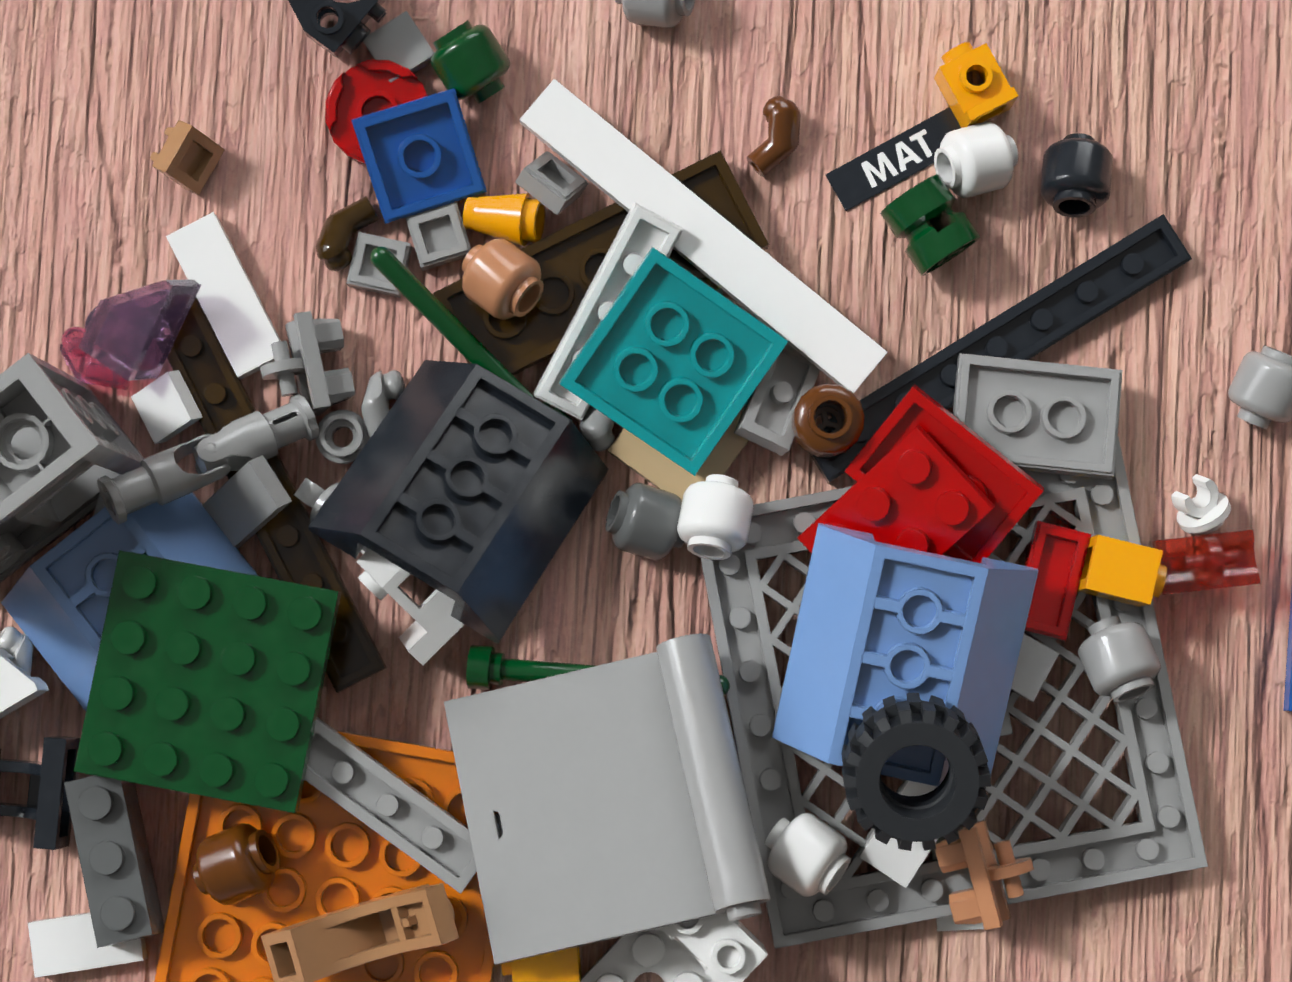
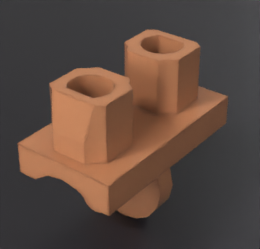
[935,820,1034,930]

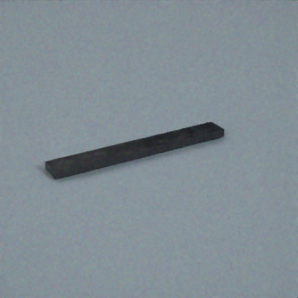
[808,214,1192,483]

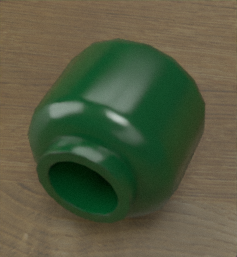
[431,20,510,104]

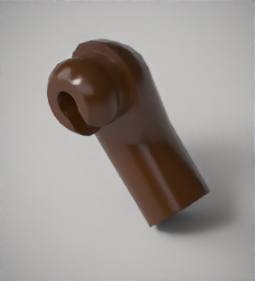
[746,96,801,177]

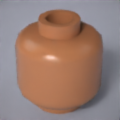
[462,238,544,320]

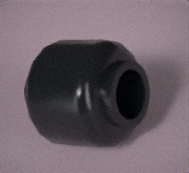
[1041,133,1113,218]

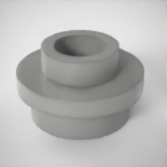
[316,410,369,464]

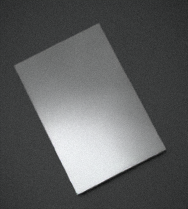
[953,353,1123,480]

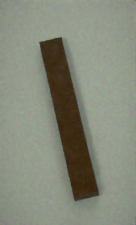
[144,287,387,693]

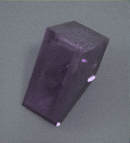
[78,280,201,381]

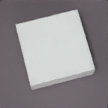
[131,370,203,444]

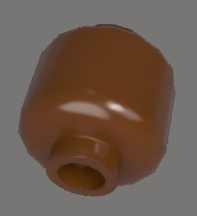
[792,383,865,458]
[193,823,280,905]

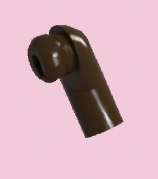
[316,196,379,271]

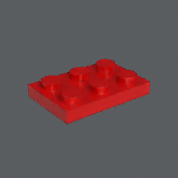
[844,384,1044,563]
[797,425,995,555]

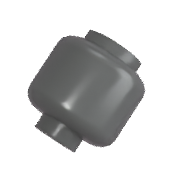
[605,483,684,561]

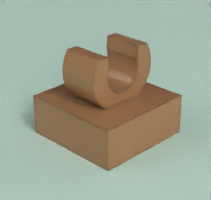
[150,120,225,195]

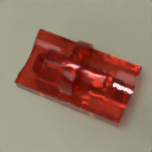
[1152,529,1261,595]

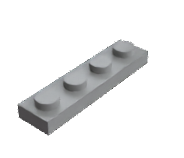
[305,717,476,894]

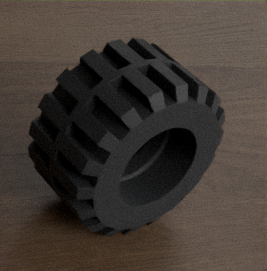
[842,693,991,851]

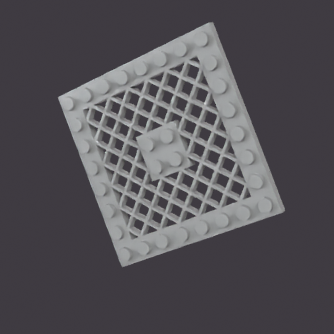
[700,436,1208,949]

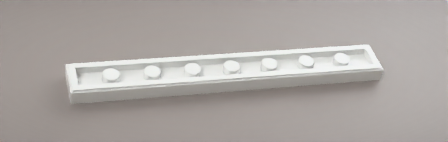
[520,79,888,393]

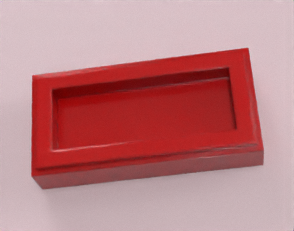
[1024,521,1091,641]

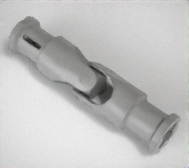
[97,393,319,525]

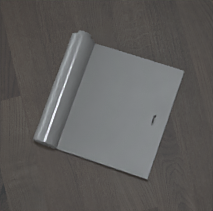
[444,633,770,965]

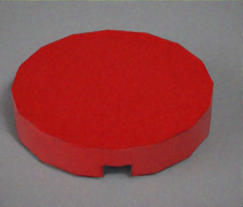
[325,60,428,165]

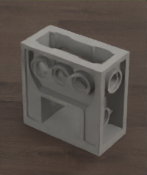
[0,353,145,583]

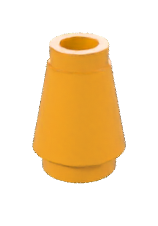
[463,193,545,246]

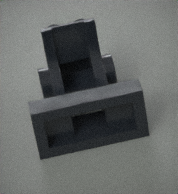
[288,0,387,58]
[0,736,80,850]

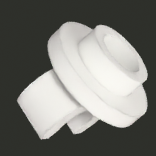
[1171,474,1231,534]

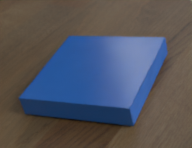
[351,88,487,224]

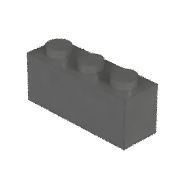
[64,775,165,948]

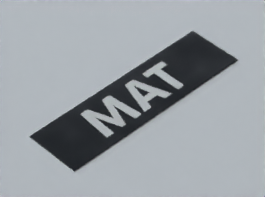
[825,107,961,211]

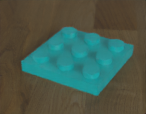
[559,247,789,476]

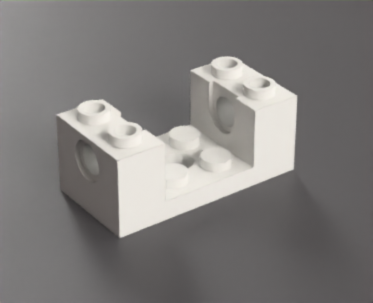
[581,913,768,982]

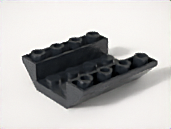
[308,360,609,644]

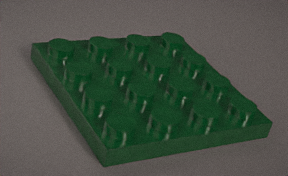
[74,550,341,813]

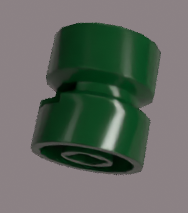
[880,174,980,276]

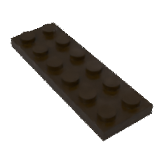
[433,150,769,376]

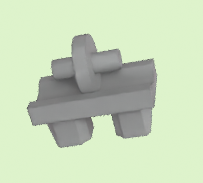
[260,311,355,416]

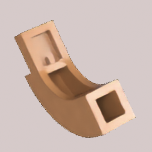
[261,883,459,982]

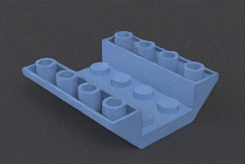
[1,492,259,711]
[772,523,1039,787]

